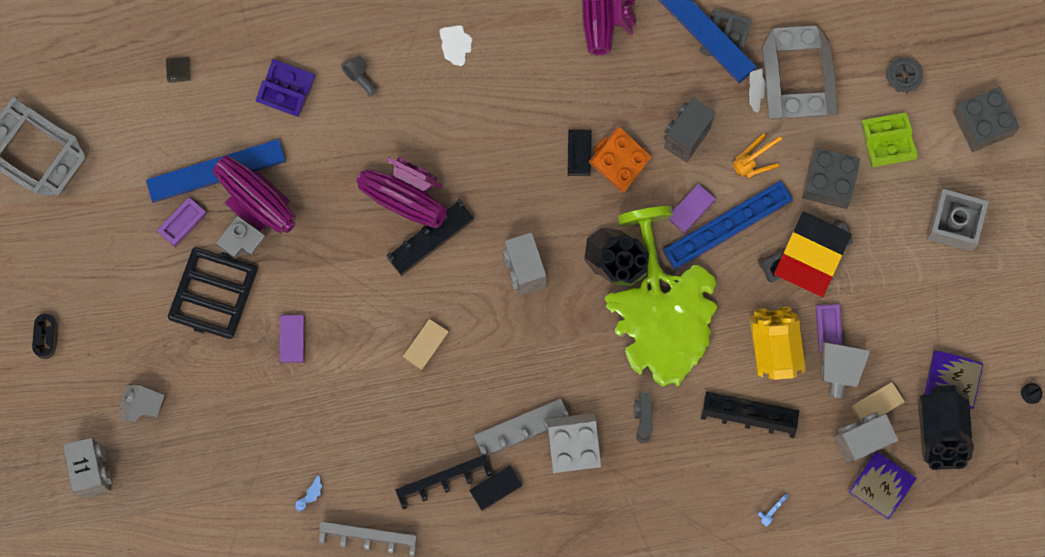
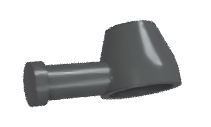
[341,56,378,97]

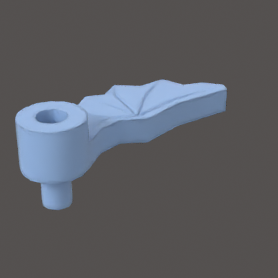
[295,476,322,512]
[758,493,789,527]

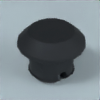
[1021,383,1043,404]

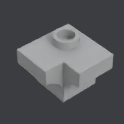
[216,216,266,259]
[119,385,165,422]

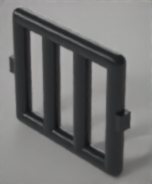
[168,247,258,339]

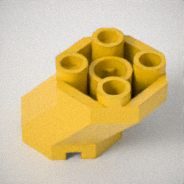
[750,307,805,380]

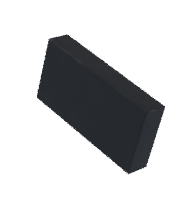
[567,130,591,176]
[469,466,522,511]

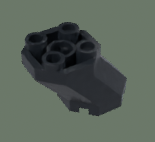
[584,228,649,286]
[918,385,974,470]

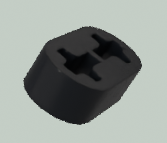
[32,313,58,359]

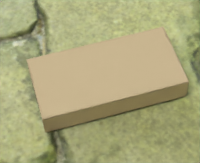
[403,319,449,371]
[851,382,905,419]

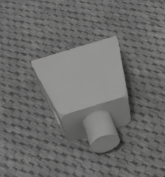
[821,341,870,399]

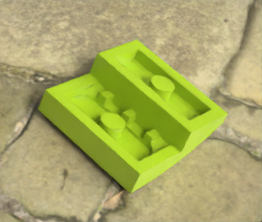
[861,112,918,168]

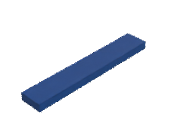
[658,0,756,83]
[146,139,286,203]
[663,181,793,270]

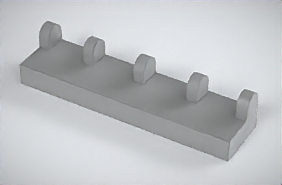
[474,399,569,457]
[319,522,417,557]

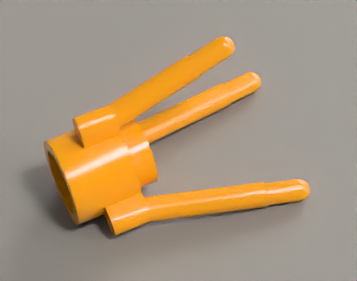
[732,133,782,179]

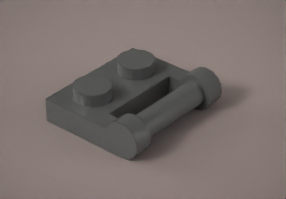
[700,9,752,56]
[634,392,653,444]

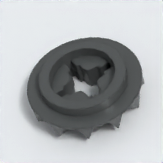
[886,57,923,94]

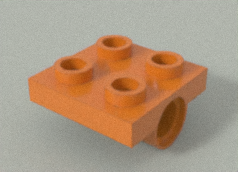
[589,127,652,192]

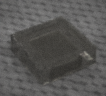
[166,57,191,83]

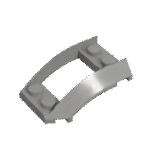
[762,26,837,119]
[0,96,85,196]

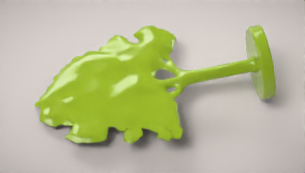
[604,206,717,386]

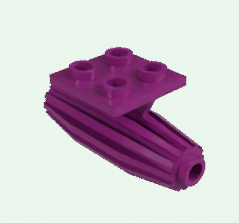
[582,0,636,56]
[213,155,296,234]
[357,157,447,228]

